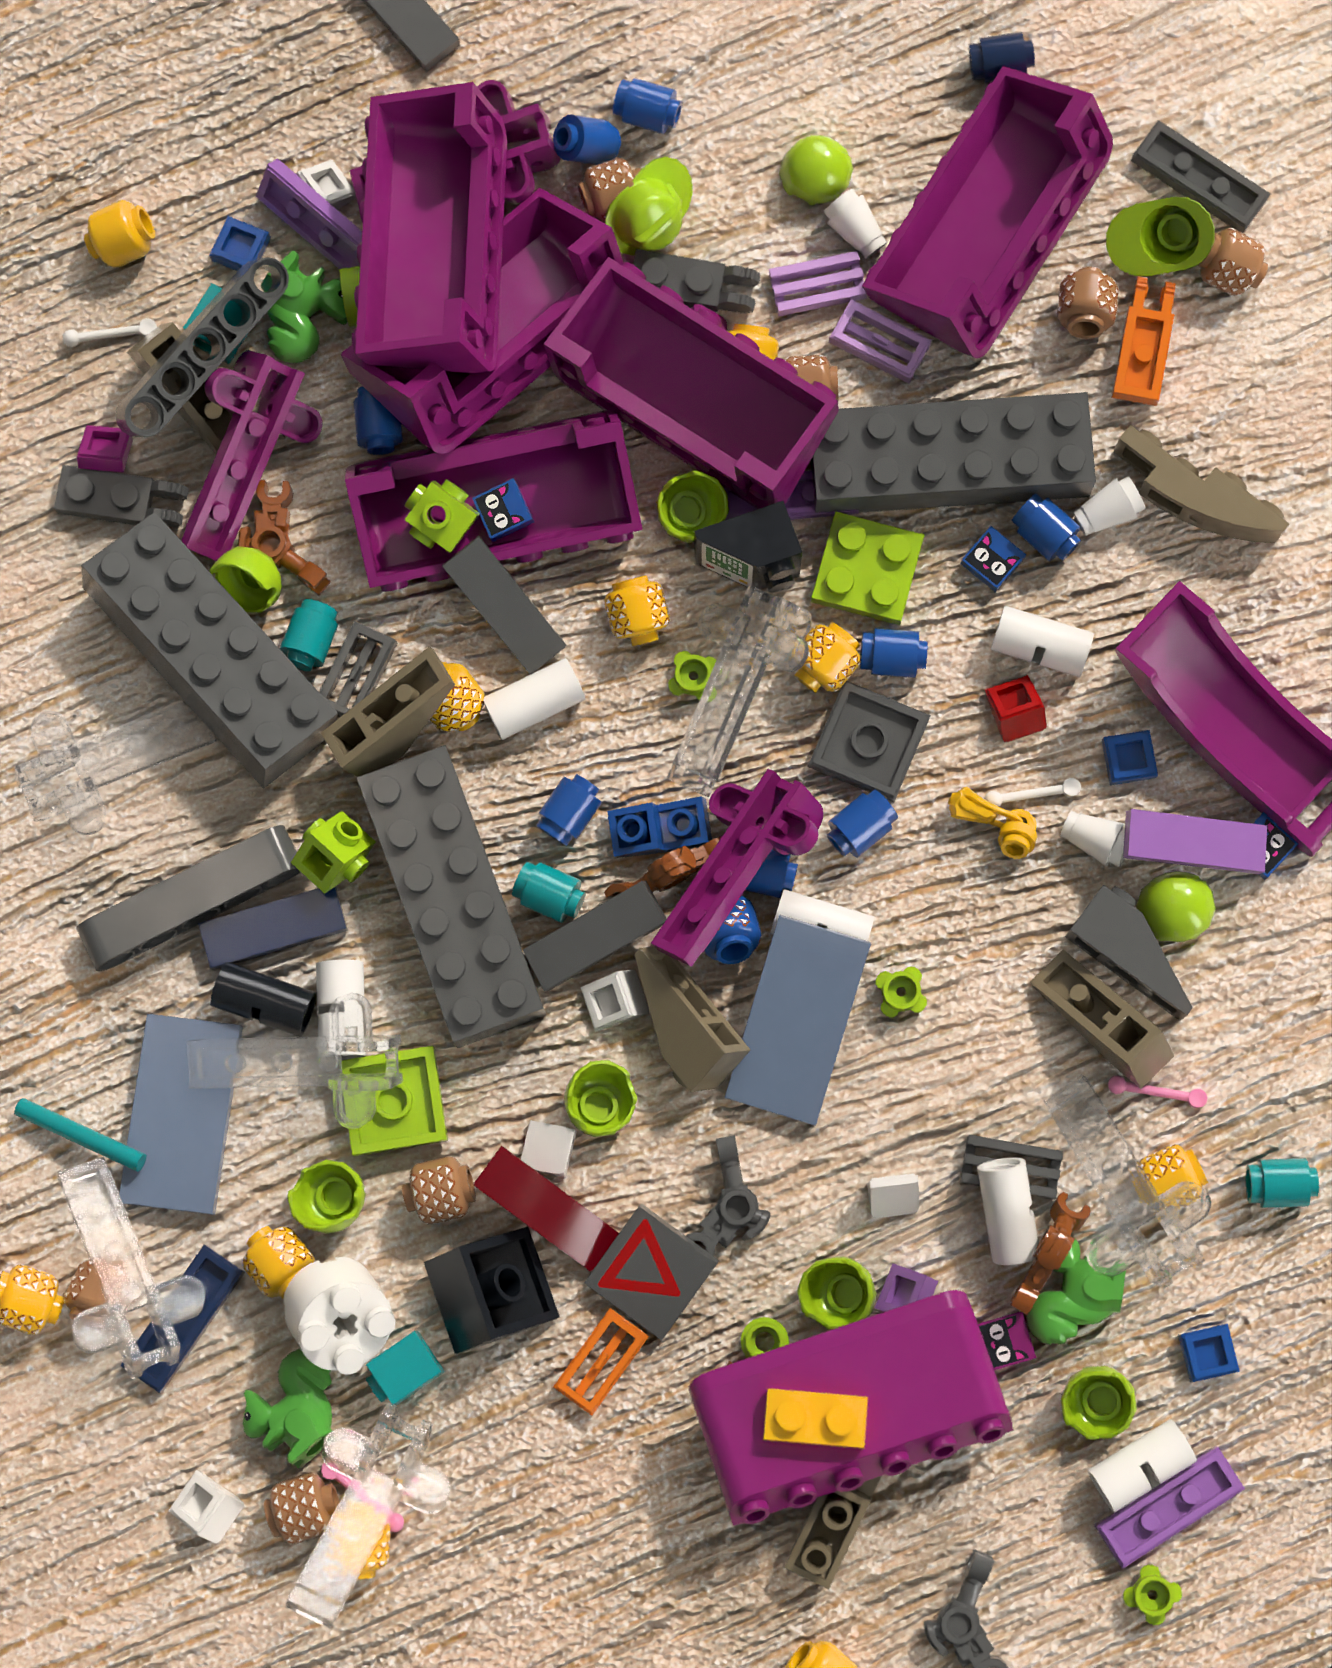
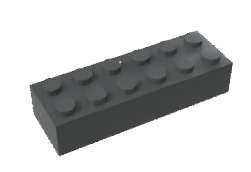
[811,392,1096,513]
[81,512,338,789]
[357,745,546,1048]

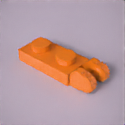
[1111,276,1176,406]

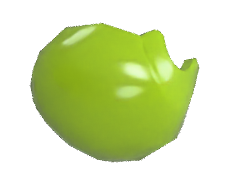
[779,135,853,205]
[656,471,729,543]
[209,546,282,613]
[1136,871,1216,942]
[564,1060,637,1137]
[287,1160,366,1234]
[797,1256,877,1330]
[1061,1366,1137,1440]

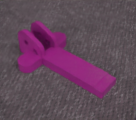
[349,80,561,209]
[181,350,323,561]
[651,769,823,967]

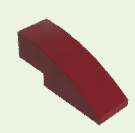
[473,1145,619,1272]

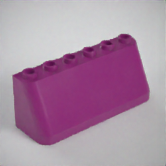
[862,66,1113,358]
[352,82,507,373]
[341,188,624,454]
[544,257,839,509]
[345,410,643,592]
[688,1290,1013,1526]

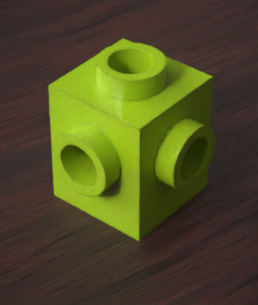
[404,479,480,553]
[291,811,376,894]

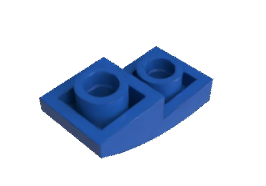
[607,796,712,858]

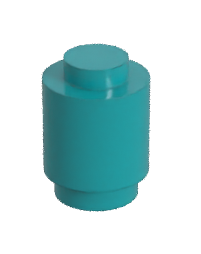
[280,599,338,672]
[512,862,586,923]
[1245,1158,1319,1208]

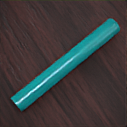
[14,1098,147,1172]

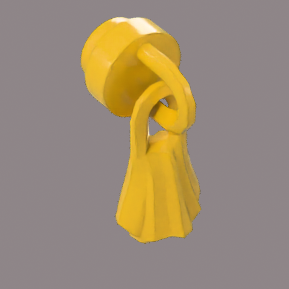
[947,786,1037,859]

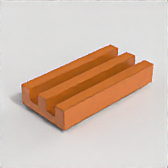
[553,1308,649,1416]

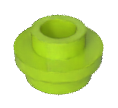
[740,1317,789,1358]

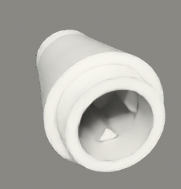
[824,189,887,259]
[1073,476,1146,536]
[1060,811,1125,867]

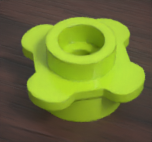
[668,651,719,701]
[875,966,927,1018]
[1123,1564,1182,1625]

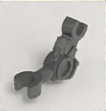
[686,1135,771,1256]
[923,1549,1008,1668]

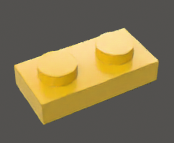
[764,1389,868,1448]

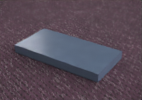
[725,915,871,1126]
[118,1014,243,1215]

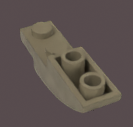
[1113,425,1289,543]
[784,1476,881,1590]

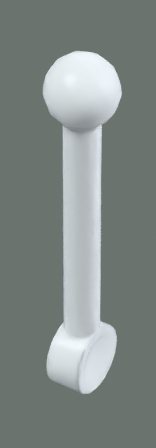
[62,318,157,347]
[984,778,1081,807]

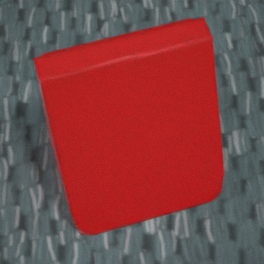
[985,675,1047,742]

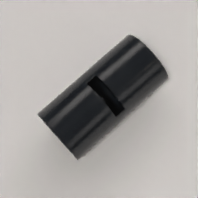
[210,962,317,1037]

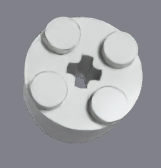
[283,1257,396,1375]

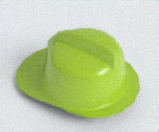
[605,157,693,256]
[1106,197,1215,276]

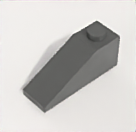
[1065,885,1193,1021]

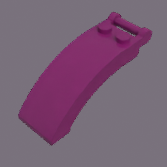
[1115,581,1332,857]

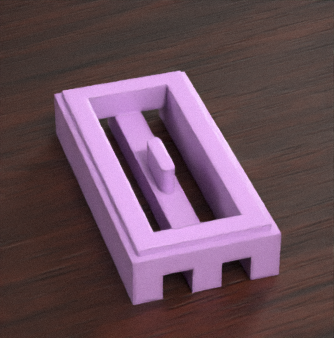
[769,251,867,317]
[829,299,932,384]

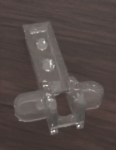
[666,585,812,797]
[14,701,219,835]
[187,993,403,1129]
[1043,1075,1211,1289]
[58,1156,206,1380]
[286,1402,451,1629]

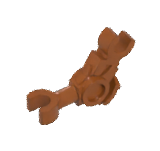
[238,479,331,596]
[604,835,723,897]
[1010,1192,1091,1315]

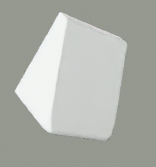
[296,160,356,210]
[580,970,649,1032]
[521,1120,577,1178]
[867,1173,919,1218]
[169,1470,244,1543]

